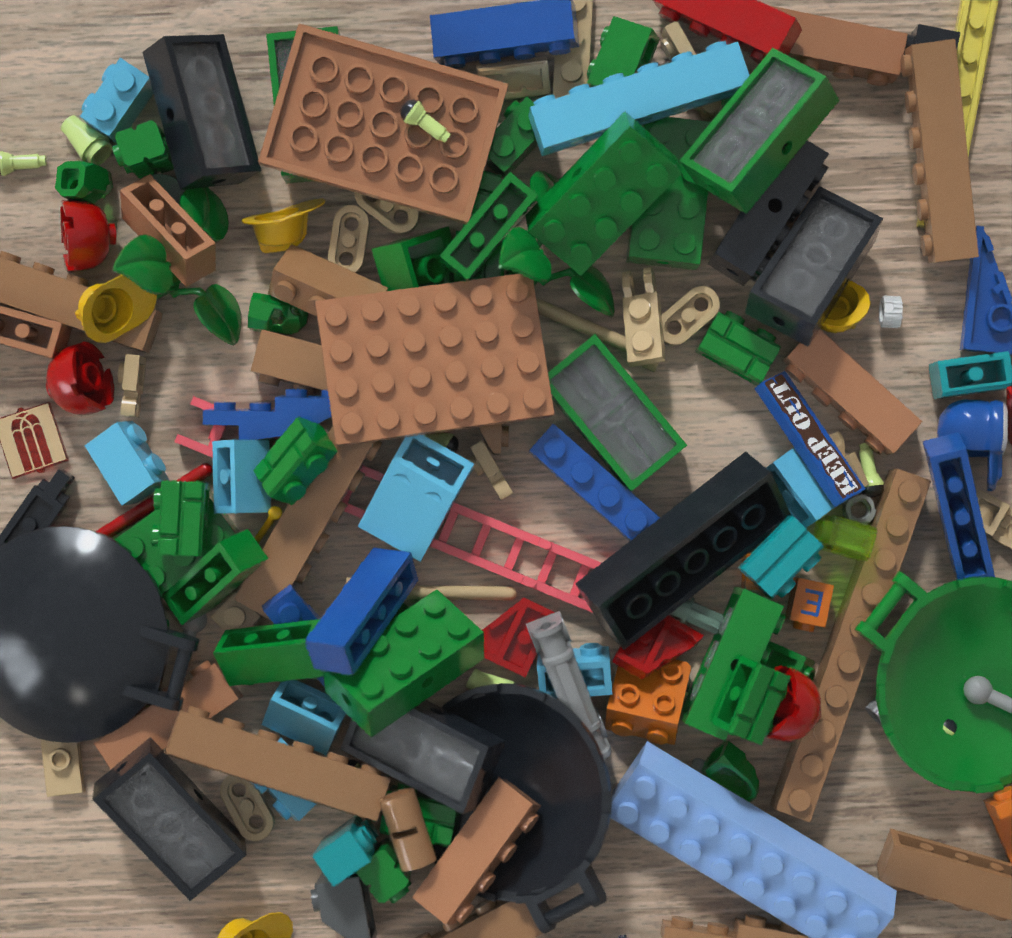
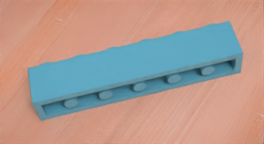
[528,41,750,156]

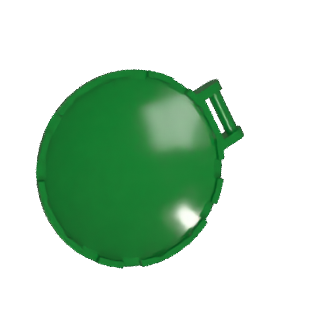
[854,571,1012,793]

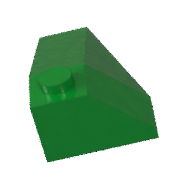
[371,226,454,291]

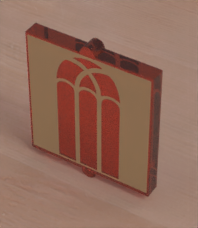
[0,402,69,479]

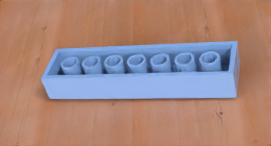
[610,741,897,938]

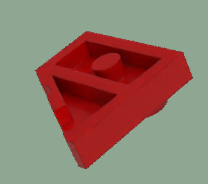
[482,597,555,678]
[611,615,704,680]

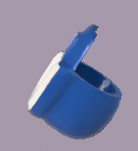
[937,399,1008,491]

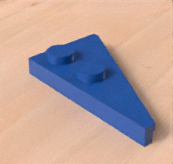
[960,226,1012,356]

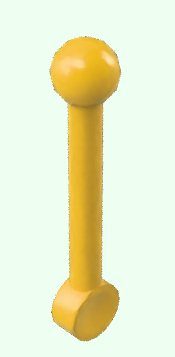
[254,506,282,544]

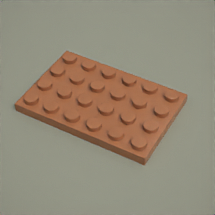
[258,23,509,224]
[315,274,554,447]

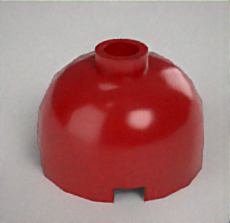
[60,200,116,272]
[46,341,115,416]
[765,666,821,742]

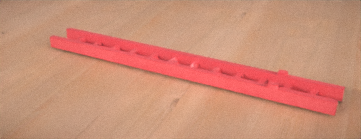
[174,396,602,613]

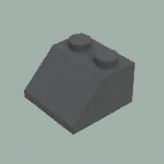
[311,872,377,938]

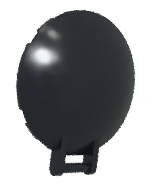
[0,526,200,743]
[432,683,612,934]

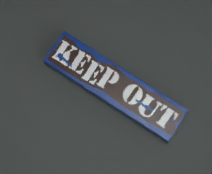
[754,371,866,507]

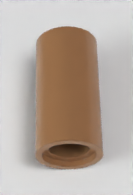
[379,788,436,872]

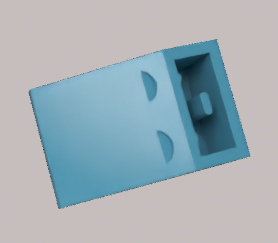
[358,435,474,562]

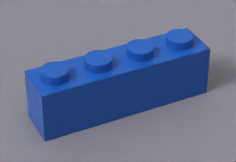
[430,0,579,69]
[529,423,660,541]
[923,432,995,580]
[305,547,419,675]

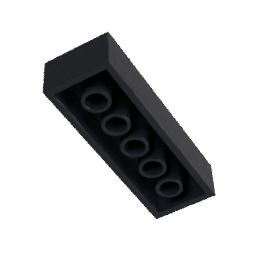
[575,451,791,650]

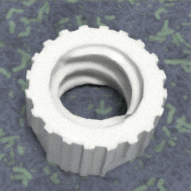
[879,296,903,328]

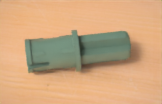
[671,597,724,634]

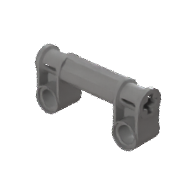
[526,611,612,759]

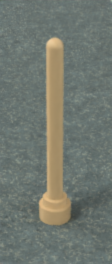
[536,297,666,373]
[346,577,517,601]

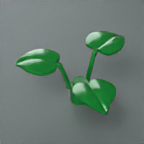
[499,169,615,318]
[112,187,241,346]

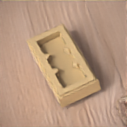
[476,56,550,100]
[40,739,85,797]

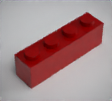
[653,0,802,64]

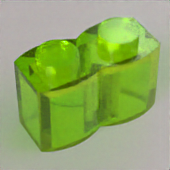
[812,515,877,562]

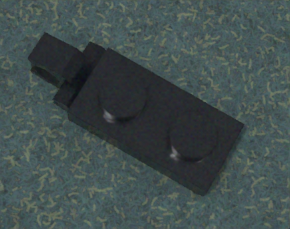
[0,469,75,547]

